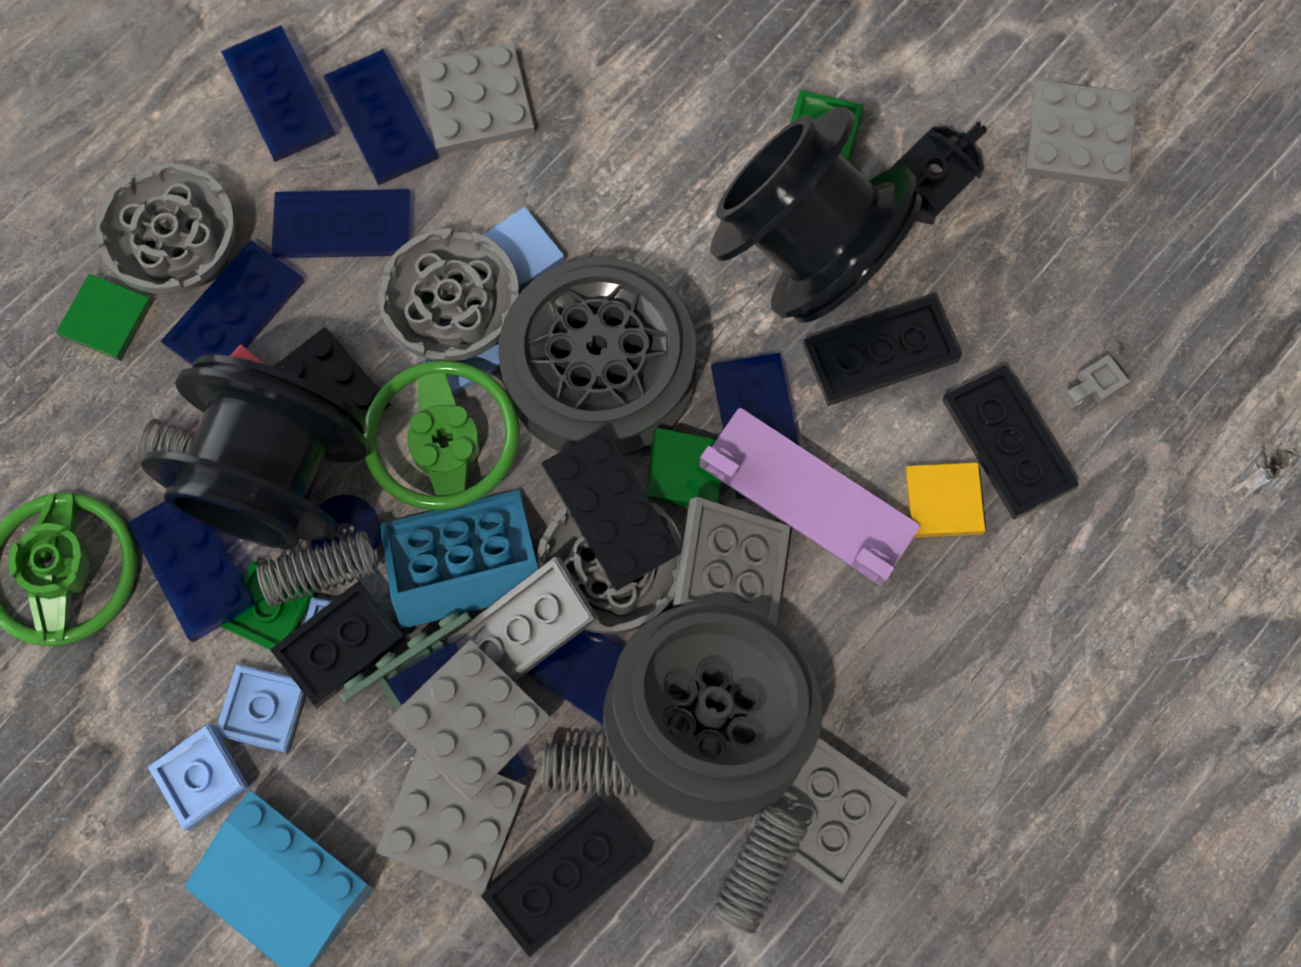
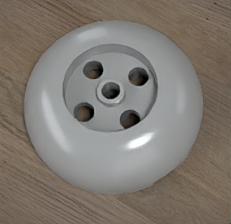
[96,163,236,294]
[378,228,519,361]
[537,503,683,634]

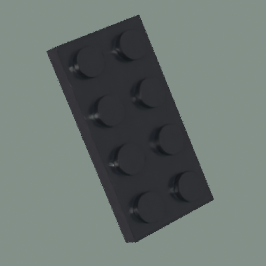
[803,296,961,406]
[942,365,1079,520]
[541,427,681,592]
[481,796,649,958]

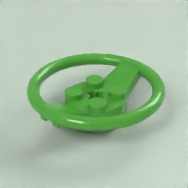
[364,361,520,510]
[0,493,137,646]

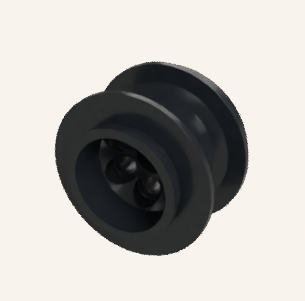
[710,107,922,323]
[141,355,369,549]

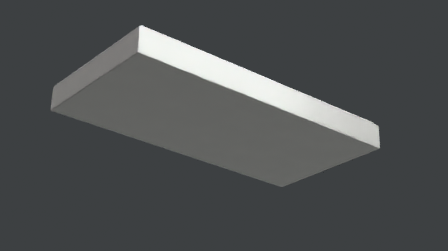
[444,557,599,682]

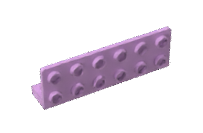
[699,408,920,586]

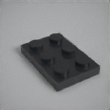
[273,327,391,420]
[270,581,406,709]

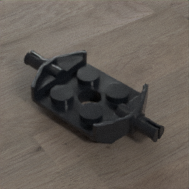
[890,122,987,225]

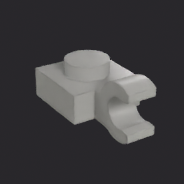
[1062,354,1130,411]

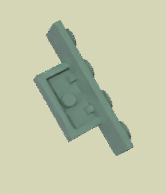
[340,611,471,711]

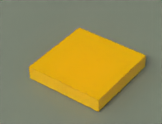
[905,463,985,538]

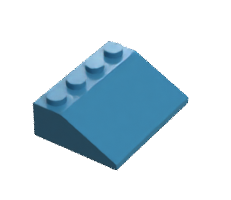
[380,489,538,629]
[184,790,375,967]

